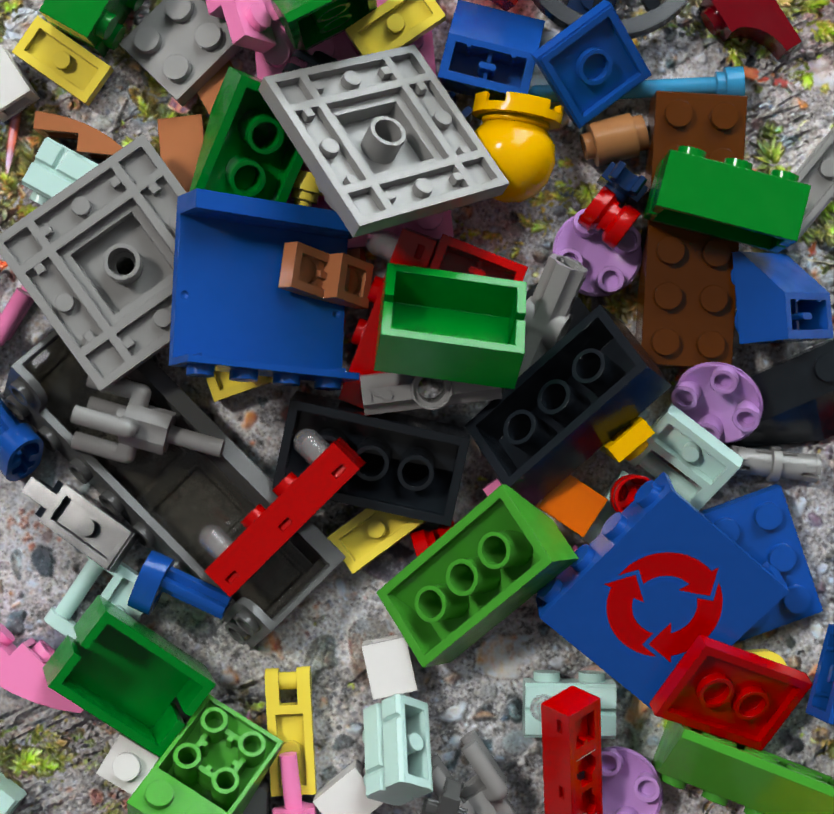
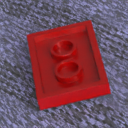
[649,634,813,751]

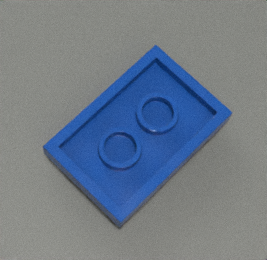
[700,484,823,642]

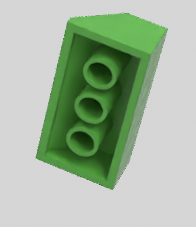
[376,484,579,668]
[652,720,834,814]

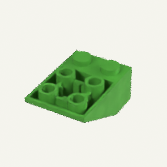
[127,694,284,814]

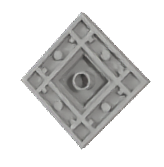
[258,44,510,238]
[0,134,186,393]

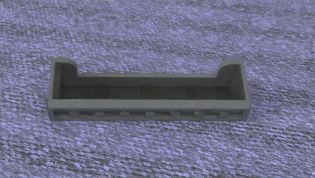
[3,329,346,648]

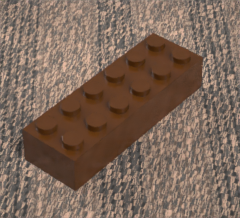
[635,91,748,369]

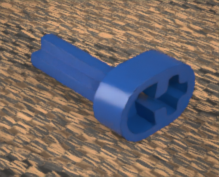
[0,398,44,481]
[127,550,233,619]

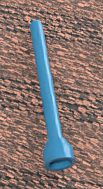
[528,66,745,103]

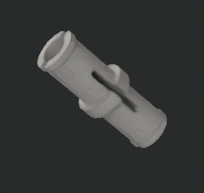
[729,445,822,483]

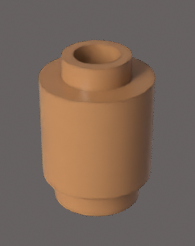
[580,113,649,167]

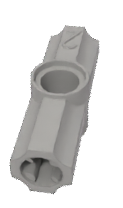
[518,253,588,377]
[360,372,502,416]

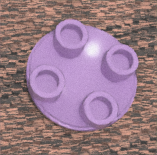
[553,208,642,297]
[671,362,764,443]
[601,746,663,814]

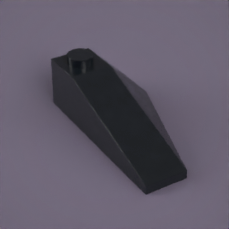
[724,339,834,448]

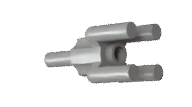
[70,376,225,464]
[431,730,518,814]

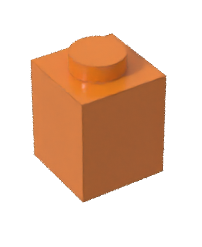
[535,475,608,537]

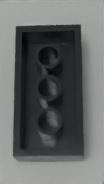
[465,304,672,506]

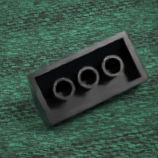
[272,391,471,527]

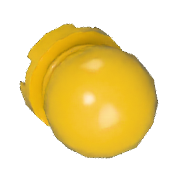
[472,91,564,203]

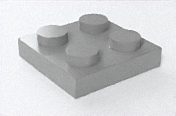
[119,0,242,107]

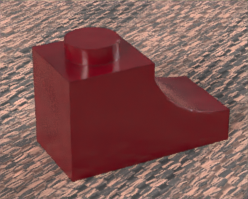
[700,0,802,61]

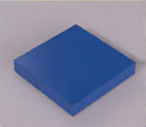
[531,0,652,129]

